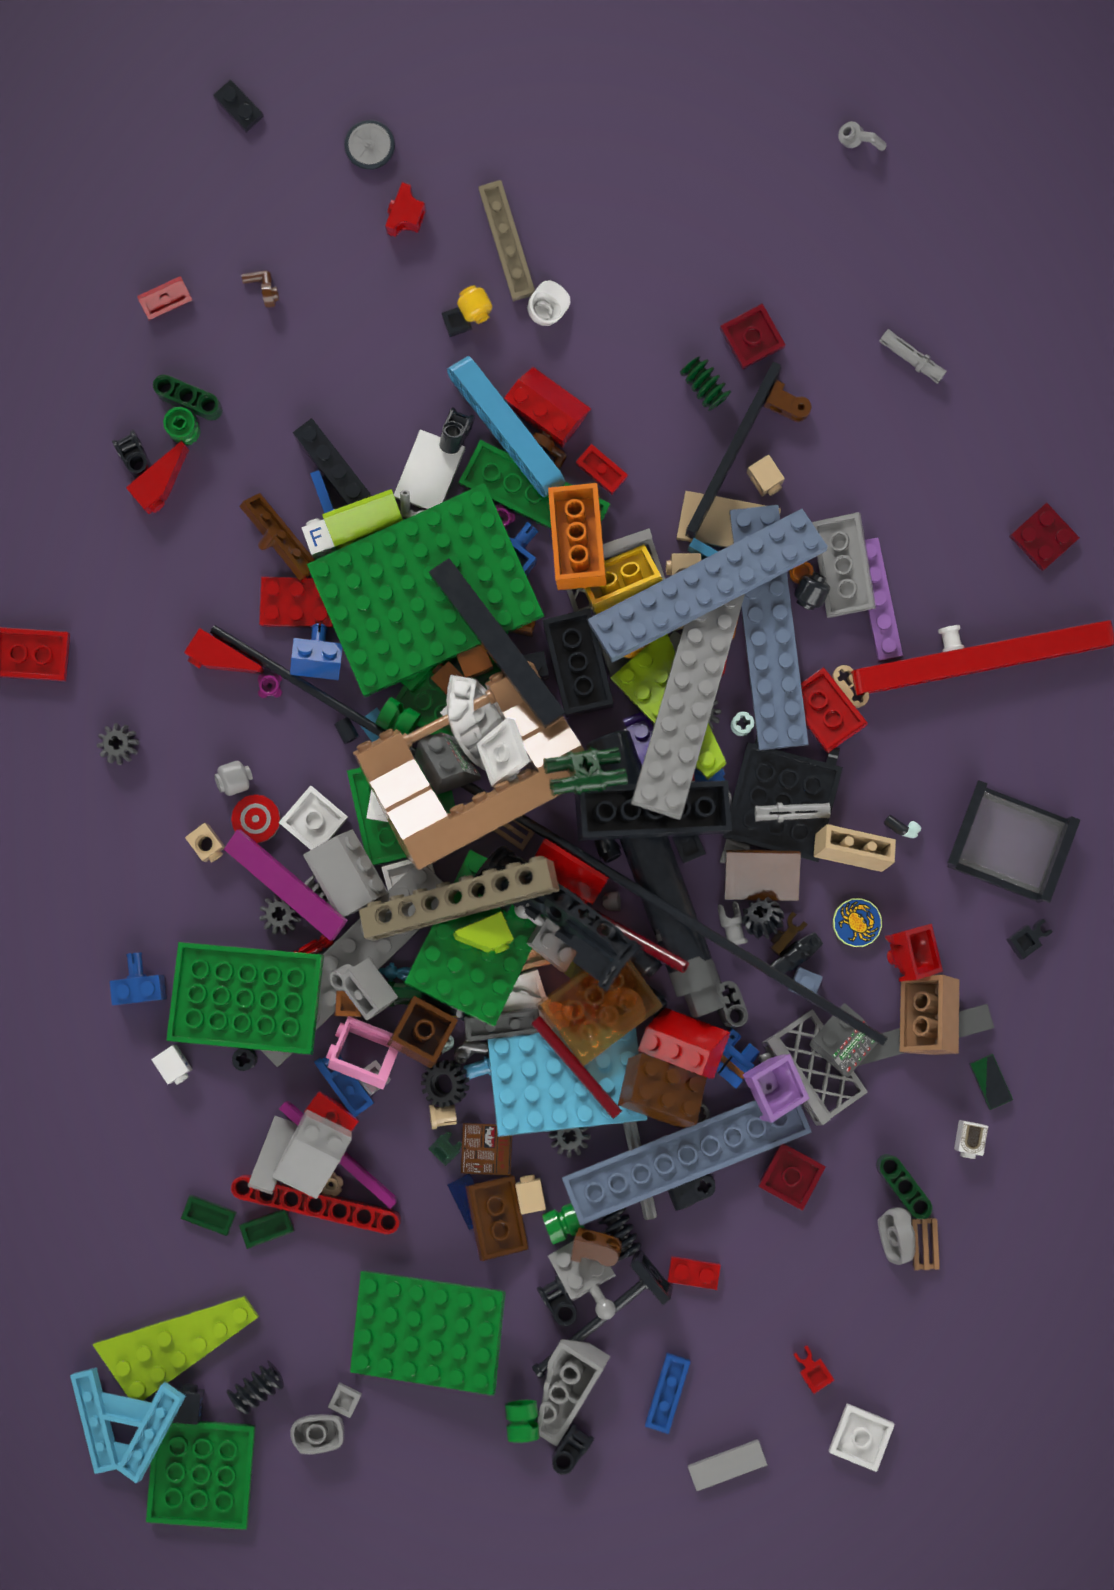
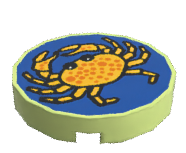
[832,898,882,947]

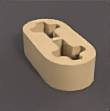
[832,665,869,708]

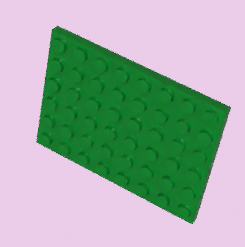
[307,483,544,697]

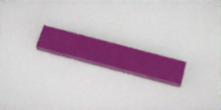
[224,830,348,940]
[279,1101,398,1209]

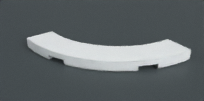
[447,675,519,781]

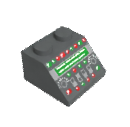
[415,732,481,795]
[809,1003,877,1078]

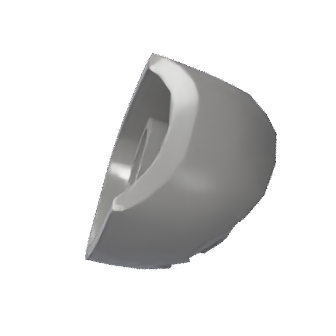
[878,1207,916,1265]
[290,1414,345,1454]

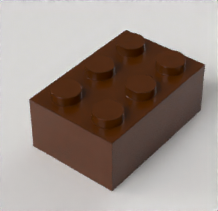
[618,1053,707,1129]

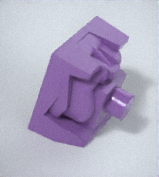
[743,1054,810,1123]

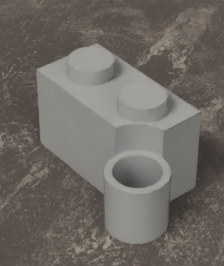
[329,958,398,1021]

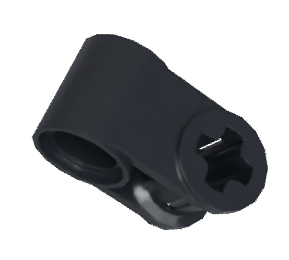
[439,407,475,454]
[112,430,152,478]
[667,1174,716,1211]
[537,1275,577,1326]
[552,1423,594,1475]

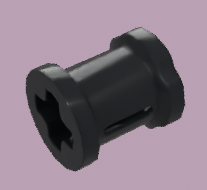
[232,1048,258,1071]

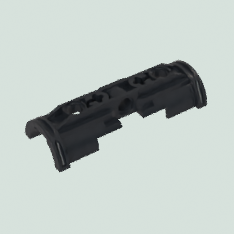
[474,845,644,992]

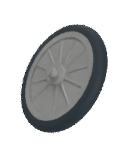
[344,120,395,170]

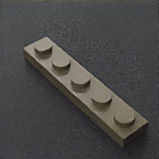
[478,180,535,301]

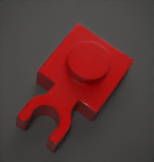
[793,1346,834,1394]

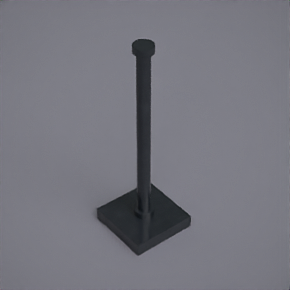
[532,1249,673,1378]

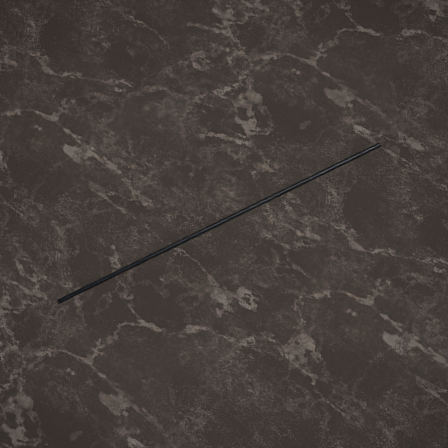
[210,625,888,1046]

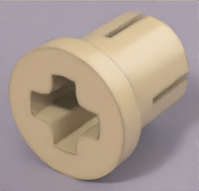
[429,1104,457,1130]

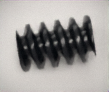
[598,1207,641,1261]
[226,1360,284,1414]

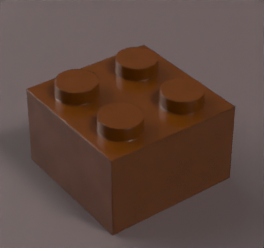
[387,996,458,1068]

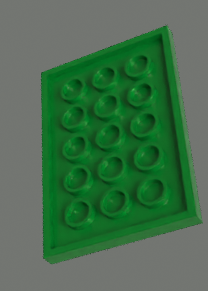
[404,850,543,1027]
[166,942,324,1055]
[350,1270,506,1395]

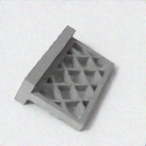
[566,528,665,612]
[762,1009,868,1126]

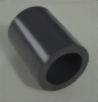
[334,717,359,744]

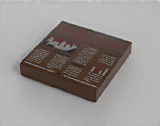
[461,1123,512,1175]

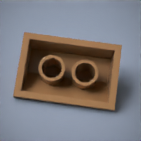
[900,975,959,1055]

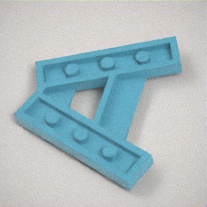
[70,1368,186,1483]

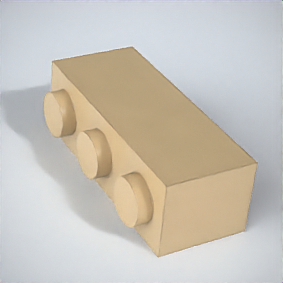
[814,824,896,872]

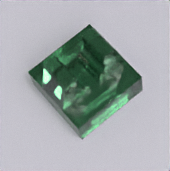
[428,1132,462,1166]

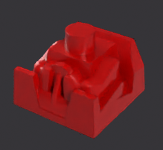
[885,923,943,982]

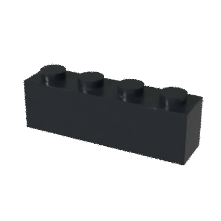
[292,418,371,505]

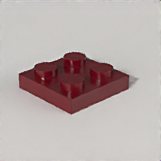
[720,303,786,370]
[1009,502,1080,572]
[758,1144,826,1211]

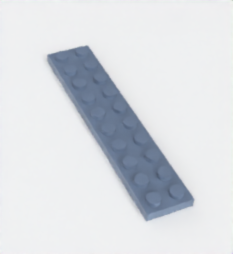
[729,505,808,751]
[588,509,828,662]
[562,1100,812,1225]

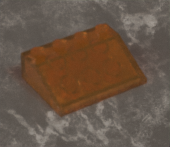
[535,960,663,1066]

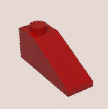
[126,441,189,514]
[184,628,265,674]

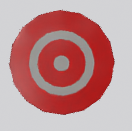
[231,794,281,844]

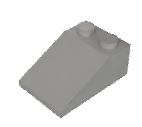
[272,1110,352,1199]

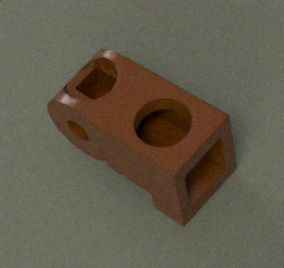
[764,380,812,422]
[571,1227,622,1266]

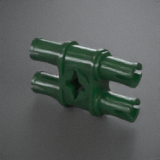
[543,747,627,796]

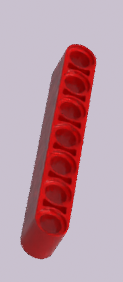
[231,1174,401,1234]

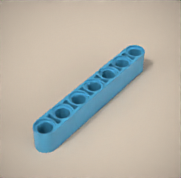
[447,356,565,497]

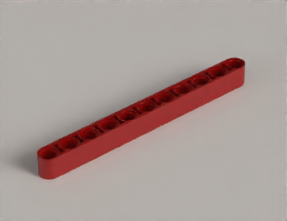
[851,620,1114,696]

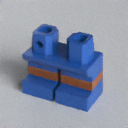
[716,1028,759,1089]

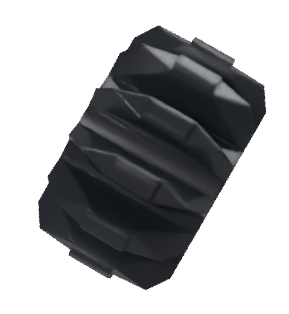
[742,897,784,940]

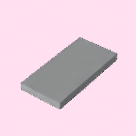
[812,512,876,618]

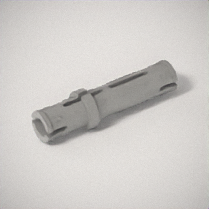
[879,329,947,384]
[754,803,830,822]

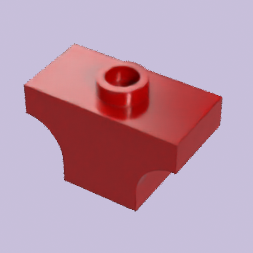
[385,182,426,237]
[304,1091,359,1132]

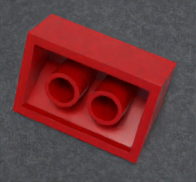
[504,367,591,448]
[534,838,609,905]
[638,1008,731,1079]

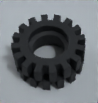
[421,1060,470,1107]

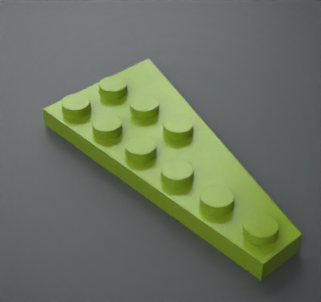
[611,634,727,780]
[92,1296,259,1401]

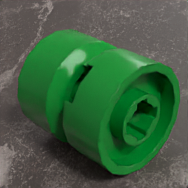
[163,407,201,446]
[375,697,421,735]
[542,1203,585,1245]
[505,1400,540,1443]

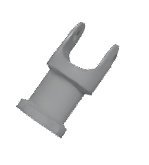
[718,901,748,945]

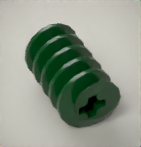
[680,357,731,411]

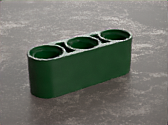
[153,374,223,421]
[876,1154,933,1219]

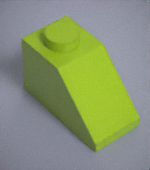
[453,912,513,954]

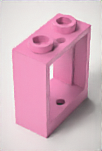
[326,1016,399,1089]

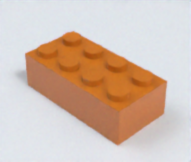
[548,483,607,590]

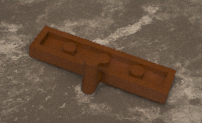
[239,493,315,580]

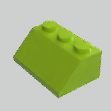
[322,489,403,550]

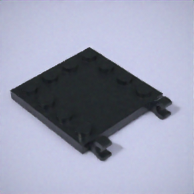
[723,734,843,862]

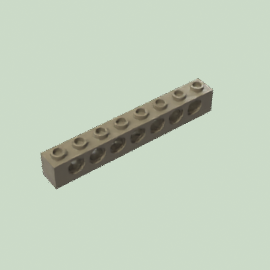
[359,856,560,941]

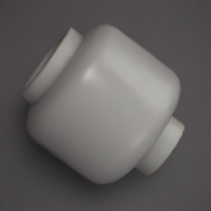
[214,761,253,796]

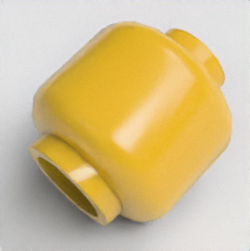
[457,285,493,324]

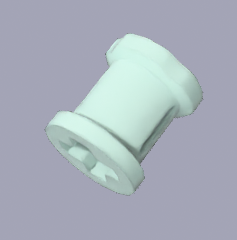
[730,712,754,736]

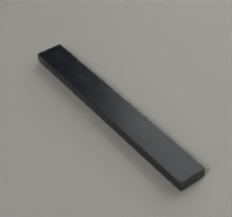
[685,361,781,539]
[429,558,566,728]

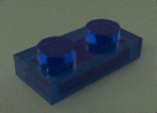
[447,1174,475,1230]

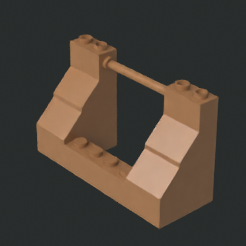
[353,661,584,870]

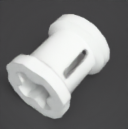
[938,625,965,652]

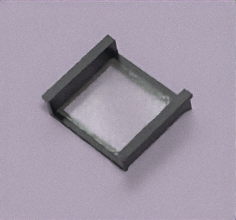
[947,780,1080,903]

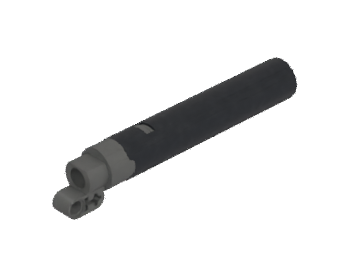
[586,730,748,1028]

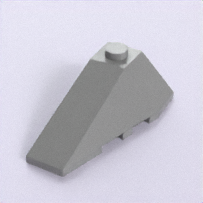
[538,1339,610,1446]

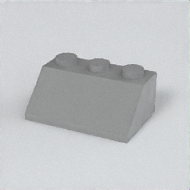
[303,829,389,917]

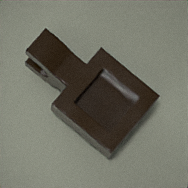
[770,911,808,954]

